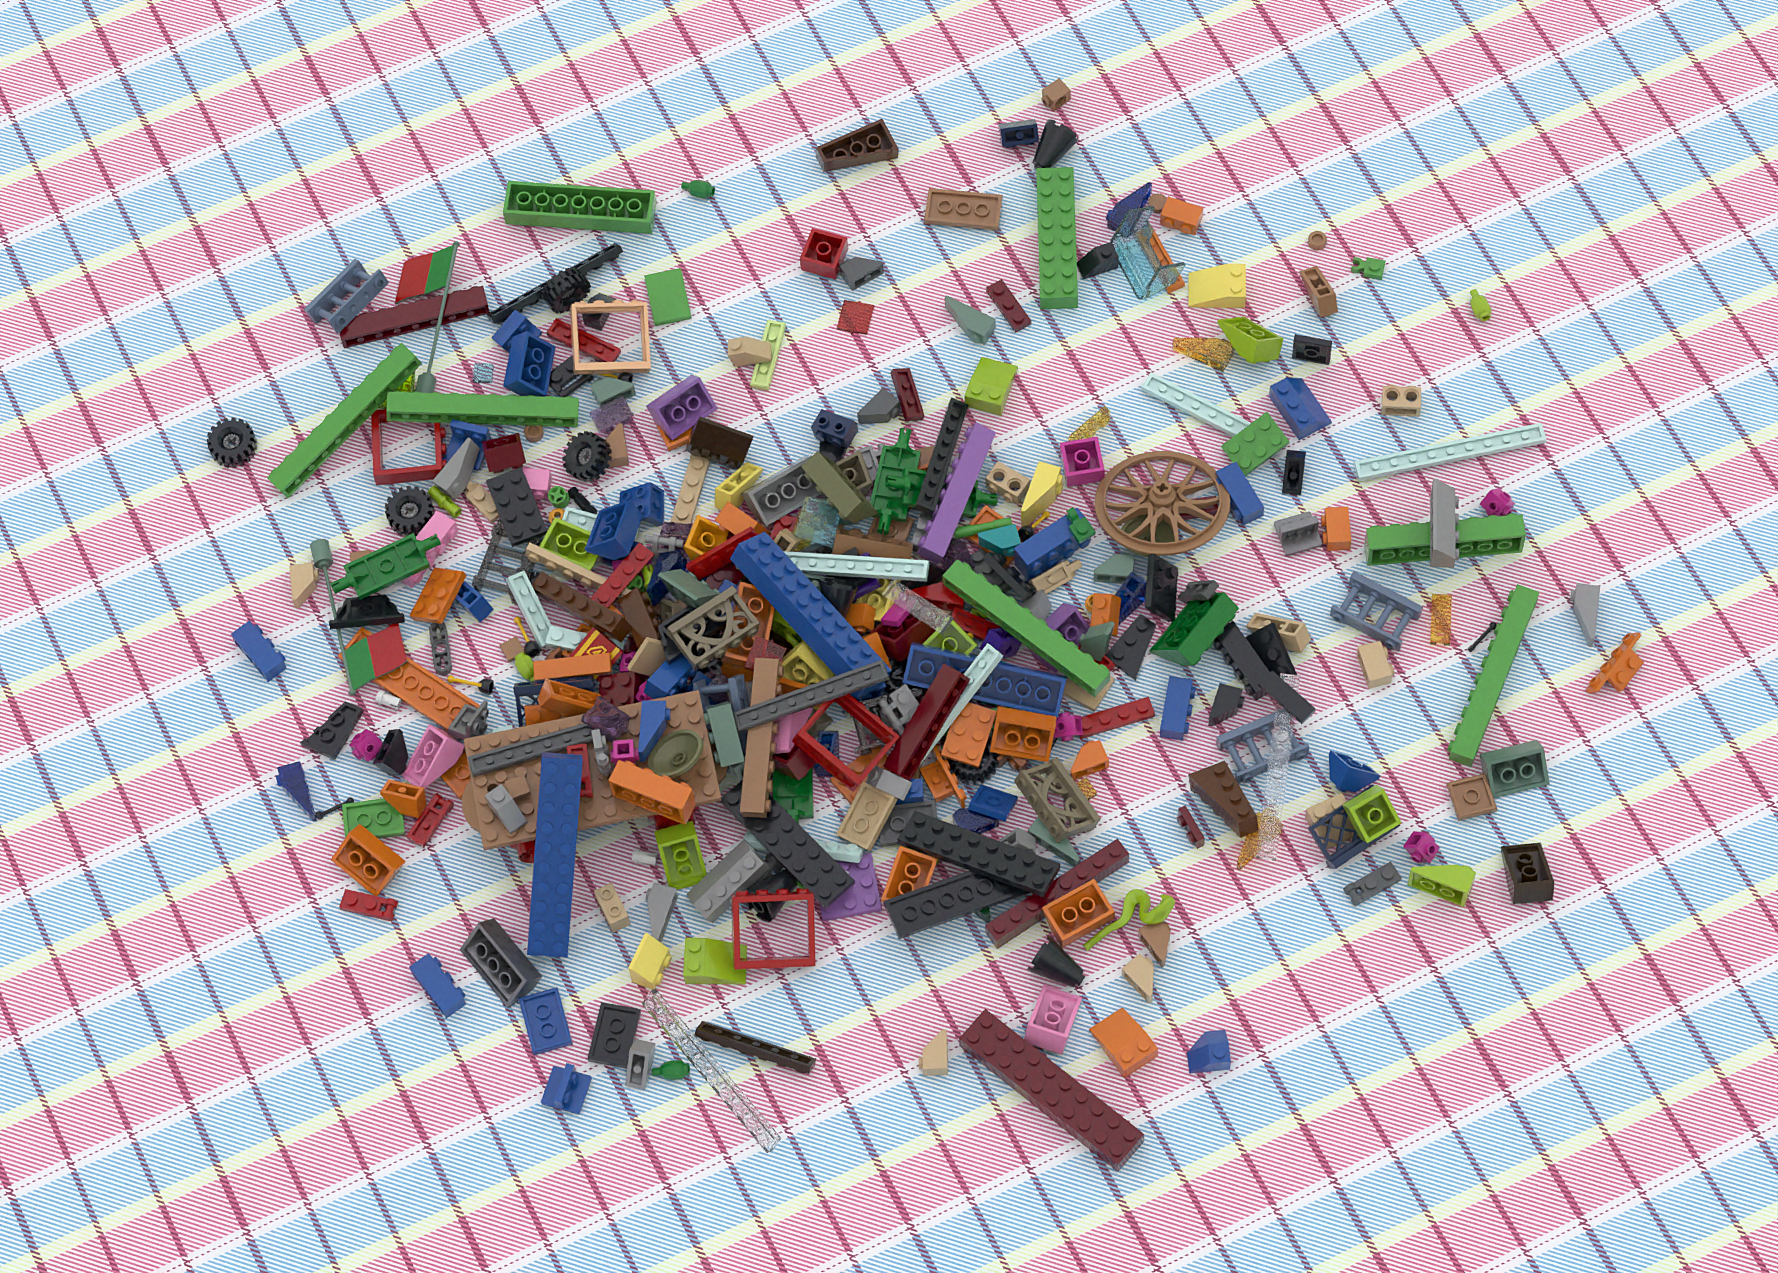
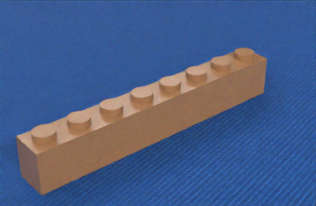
[740,658,784,818]

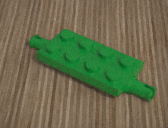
[870,428,921,535]
[885,467,998,518]
[330,533,441,600]
[773,767,814,824]

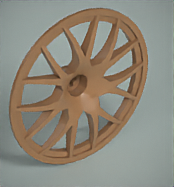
[1095,451,1230,556]

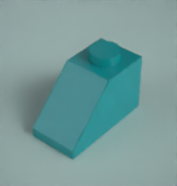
[978,524,1021,557]

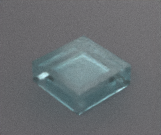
[472,363,494,383]

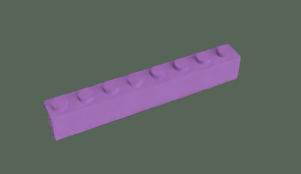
[917,422,996,564]

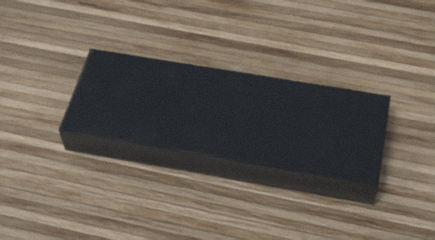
[1258,671,1316,724]

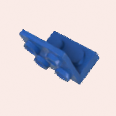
[443,419,491,471]
[620,482,664,527]

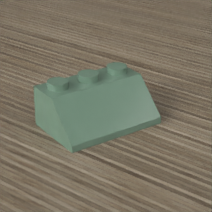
[658,569,720,615]
[703,701,745,767]
[1480,740,1550,798]

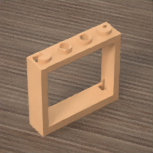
[570,299,651,375]

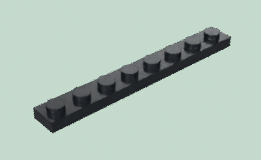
[486,243,623,324]
[914,397,969,516]

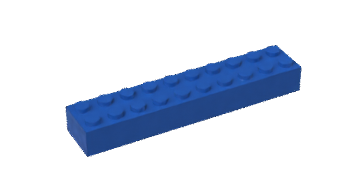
[730,532,892,698]
[527,752,583,958]

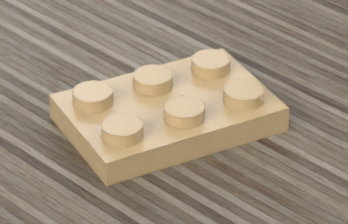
[836,782,898,851]

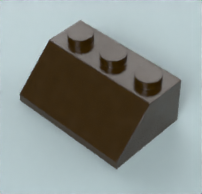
[685,417,754,470]

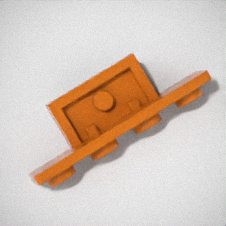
[1585,632,1644,693]
[919,744,967,809]

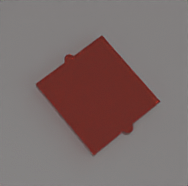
[837,300,874,335]
[744,636,787,672]

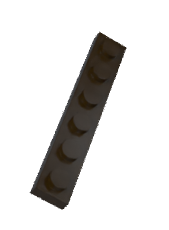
[694,1021,816,1074]

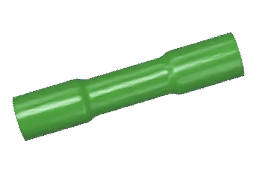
[954,517,1012,539]

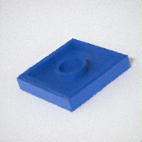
[968,785,1018,822]

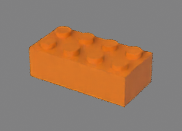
[721,582,775,670]
[608,760,696,825]

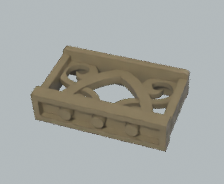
[667,586,760,671]
[1014,757,1101,843]

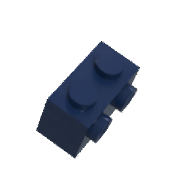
[998,119,1039,148]
[811,409,858,449]

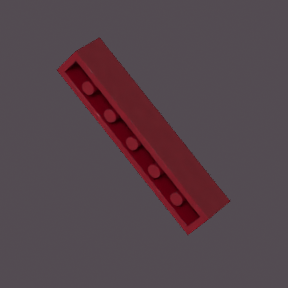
[883,664,970,781]

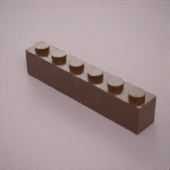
[532,571,632,643]

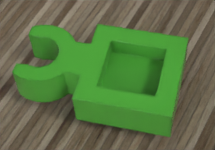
[1351,257,1386,280]

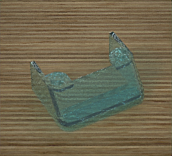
[1110,206,1186,300]

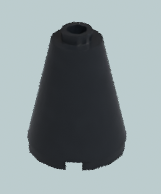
[1032,119,1079,169]
[819,578,858,618]
[745,869,798,922]
[1027,936,1085,987]

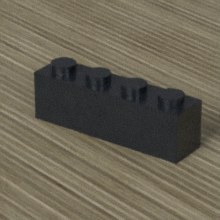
[1212,621,1270,701]

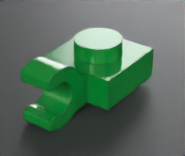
[1066,507,1096,544]

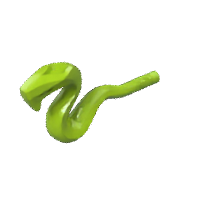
[1083,889,1175,951]

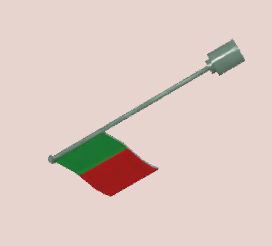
[395,241,460,393]
[310,539,407,696]

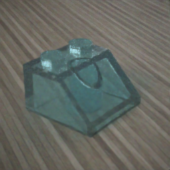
[794,496,840,547]

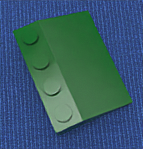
[1149,592,1239,666]

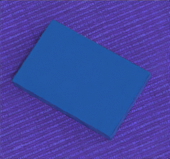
[518,987,573,1055]

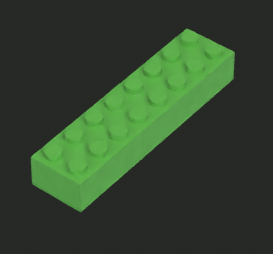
[1036,167,1078,309]
[503,181,657,234]
[1364,513,1526,566]

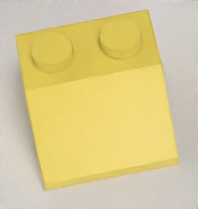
[628,933,672,990]

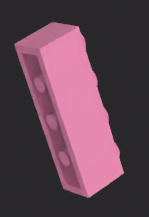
[401,511,458,588]

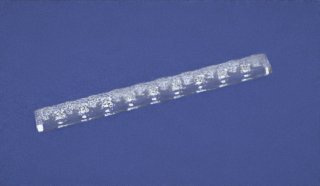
[1256,673,1300,861]
[642,989,781,1153]

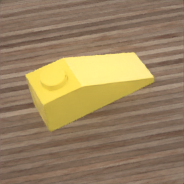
[714,462,763,510]

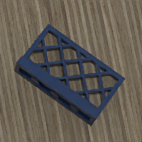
[513,675,594,727]
[1307,785,1400,869]

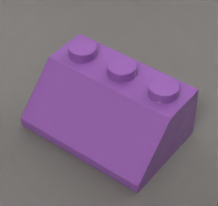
[646,375,718,440]
[1027,603,1090,674]

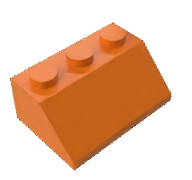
[537,679,606,717]
[990,706,1057,762]
[331,824,406,896]
[881,846,938,903]
[1042,879,1115,948]

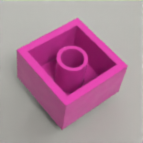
[1060,437,1105,487]

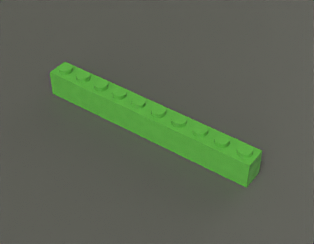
[267,343,422,498]
[387,391,579,427]
[942,559,1110,697]
[1447,584,1539,767]

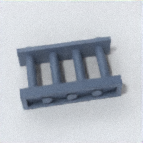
[304,259,389,334]
[1330,571,1423,651]
[693,674,750,756]
[1216,709,1309,783]

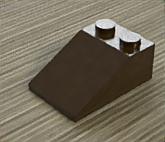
[1501,842,1554,904]

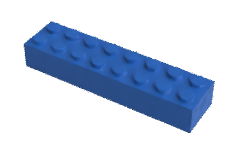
[903,642,1067,718]

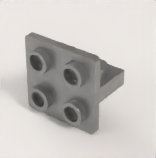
[1274,511,1322,556]
[448,700,489,751]

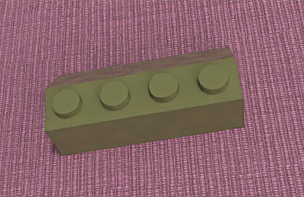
[802,451,878,523]

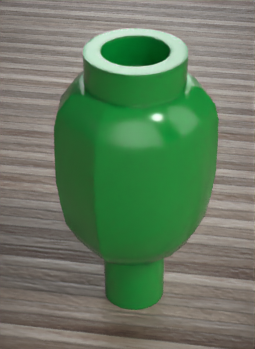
[681,180,715,199]
[652,1060,690,1080]

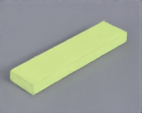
[750,320,786,391]

